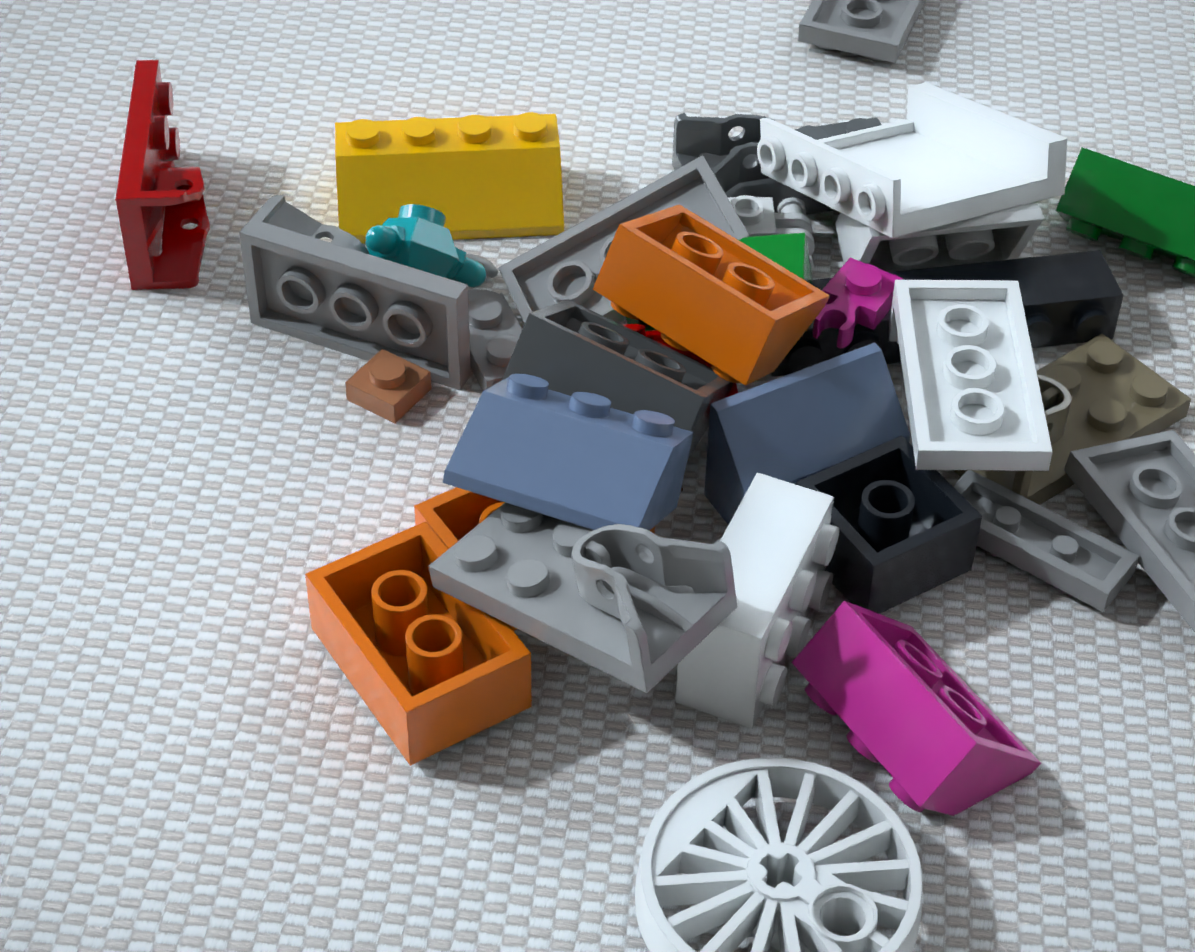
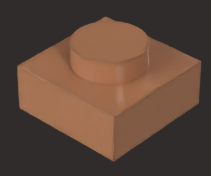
[345,349,431,423]

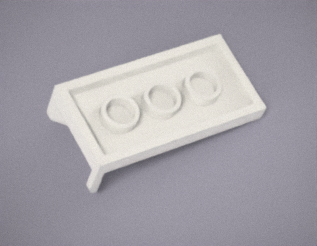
[889,280,1052,471]

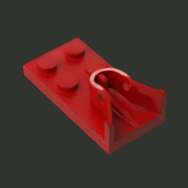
[116,60,210,290]

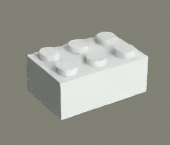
[675,473,839,729]

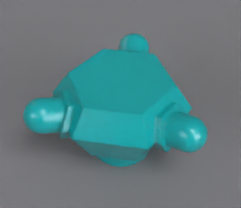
[365,204,486,287]

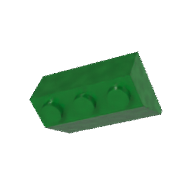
[1056,147,1195,278]

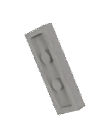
[953,470,1139,612]

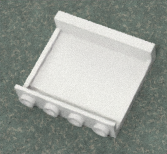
[757,83,1067,238]

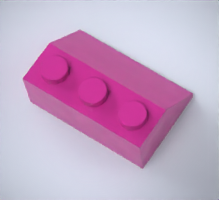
[791,601,1041,816]

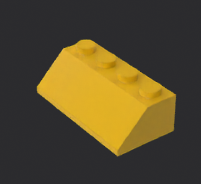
[335,112,564,244]

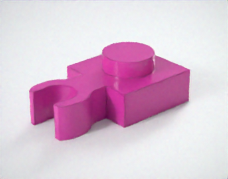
[812,257,904,348]

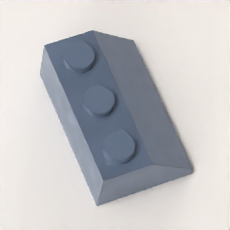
[704,343,910,525]
[442,374,694,531]

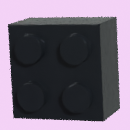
[795,435,982,614]

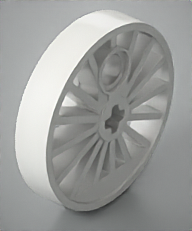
[635,757,922,952]

